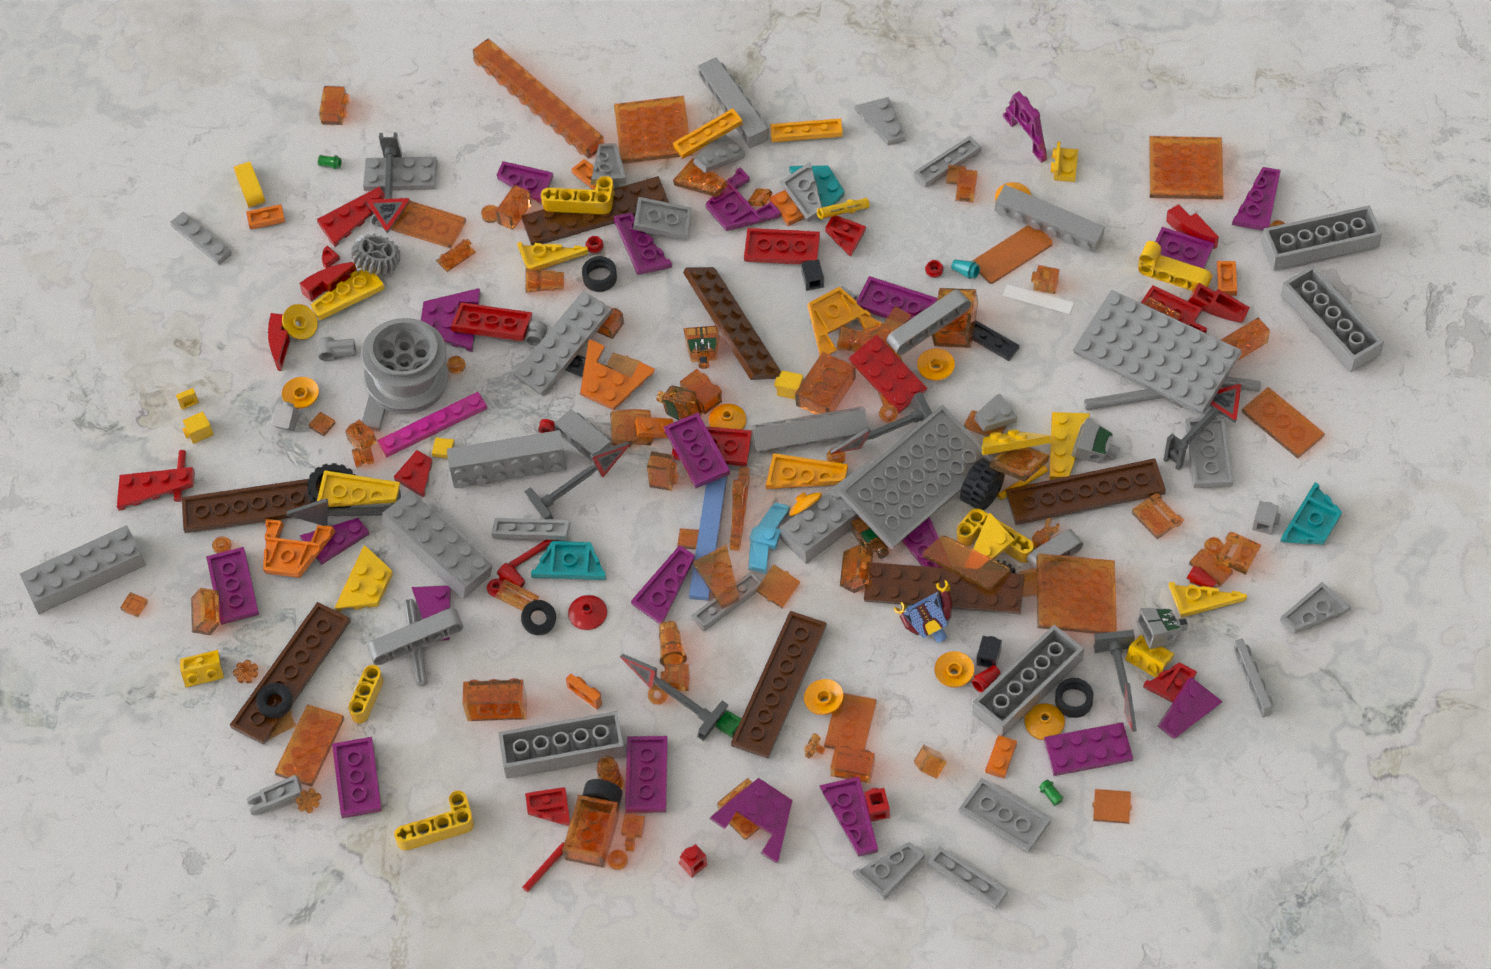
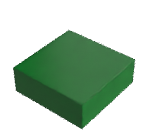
[716,710,741,738]

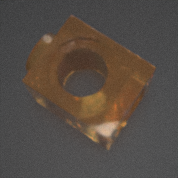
[1031,265,1060,294]
[345,419,377,454]
[660,664,690,691]

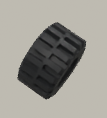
[960,458,1005,511]

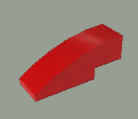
[1166,204,1219,249]
[299,261,357,302]
[1188,283,1250,323]
[268,313,290,371]

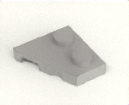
[975,394,1018,432]

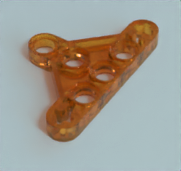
[730,467,750,551]

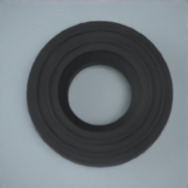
[521,600,556,636]
[256,683,293,718]

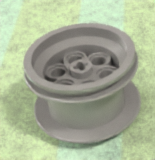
[361,318,448,414]

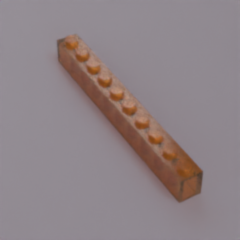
[472,38,604,159]

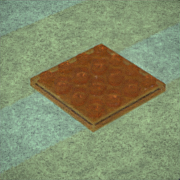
[614,95,692,164]
[1149,136,1223,200]
[1036,553,1117,634]

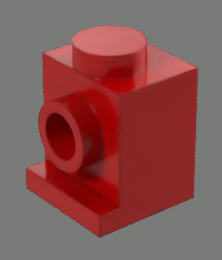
[864,788,890,822]
[678,844,707,878]

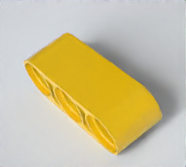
[233,161,266,208]
[348,665,384,723]

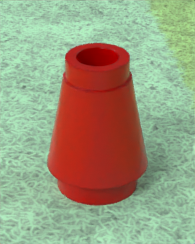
[497,562,526,590]
[1186,565,1217,588]
[972,665,1001,693]

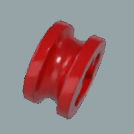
[538,419,555,433]

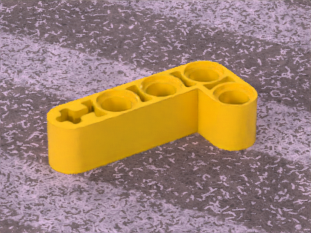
[541,176,614,214]
[1138,241,1213,291]
[957,508,1033,563]
[394,790,474,851]

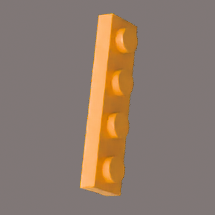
[673,108,743,159]
[770,118,843,142]

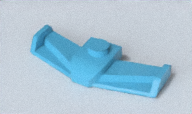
[748,503,790,574]

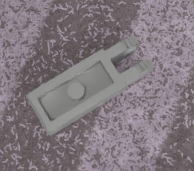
[247,775,304,816]

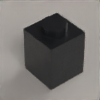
[801,259,824,291]
[976,636,1002,668]

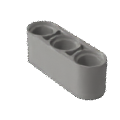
[1027,529,1084,574]

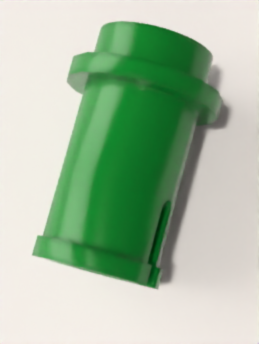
[318,155,342,169]
[1039,779,1064,806]

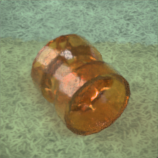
[352,445,375,468]

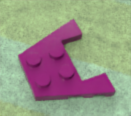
[1003,91,1047,163]
[705,167,781,231]
[421,288,481,352]
[709,778,793,863]

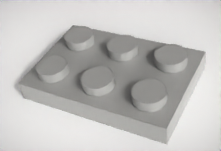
[633,197,692,240]

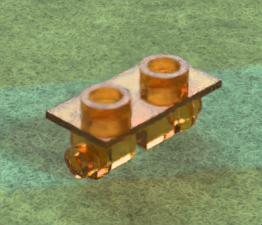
[436,239,476,272]

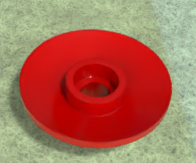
[568,595,607,630]

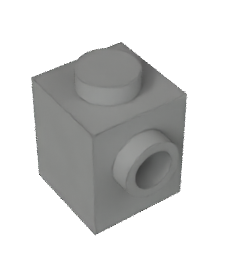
[271,402,300,431]
[1252,501,1281,535]

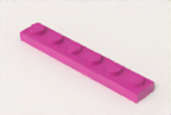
[377,392,487,458]

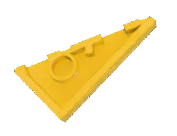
[517,242,588,273]
[964,513,1015,571]
[1168,582,1247,618]

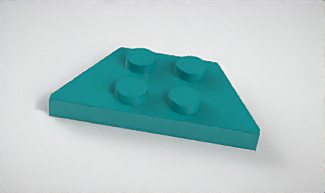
[789,165,845,220]
[1281,482,1342,545]
[531,541,606,580]

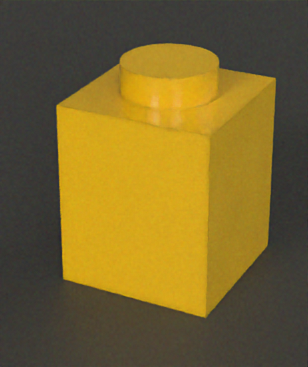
[774,370,804,400]
[182,411,214,444]

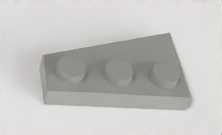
[855,97,905,145]
[693,135,746,173]
[591,143,626,185]
[780,162,822,222]
[1280,582,1351,634]
[853,842,925,900]

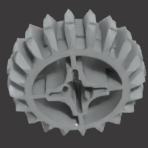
[351,233,400,276]

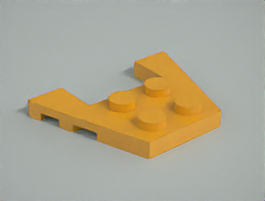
[807,286,883,360]

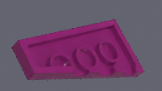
[1232,167,1281,231]

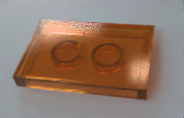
[824,693,877,755]

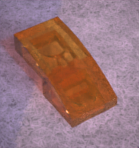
[955,169,978,202]

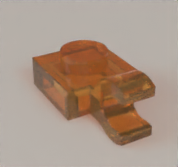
[1032,518,1060,550]
[621,814,645,852]

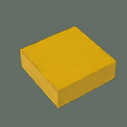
[176,388,199,410]
[432,437,455,458]

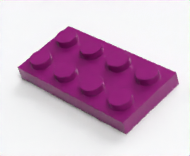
[857,276,938,324]
[664,413,730,489]
[206,547,259,625]
[1044,722,1133,776]
[625,736,668,813]
[332,737,382,819]

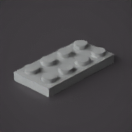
[363,157,437,191]
[1185,417,1233,488]
[959,778,1051,853]

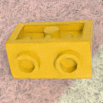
[1051,141,1078,182]
[1125,635,1175,678]
[180,650,224,687]

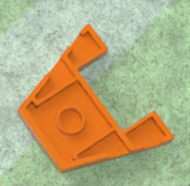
[580,339,655,410]
[263,519,335,578]

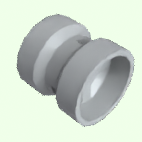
[525,321,547,346]

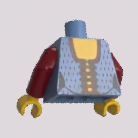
[894,580,952,643]

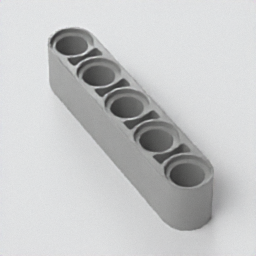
[886,289,971,355]
[367,608,463,665]

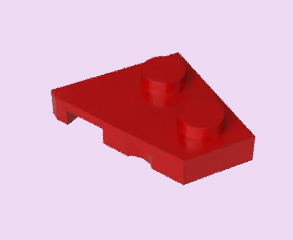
[825,216,866,256]
[394,450,433,497]
[1143,662,1197,703]
[525,787,571,826]

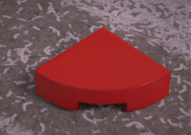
[322,246,340,269]

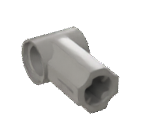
[319,337,356,361]

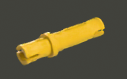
[817,197,870,219]

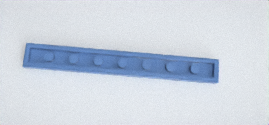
[689,465,729,601]

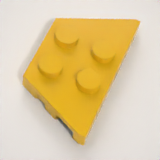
[982,429,1051,455]
[335,546,393,612]

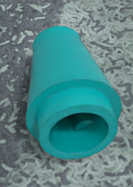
[951,259,980,279]

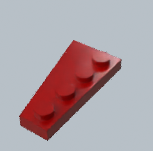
[317,187,385,247]
[116,467,195,511]

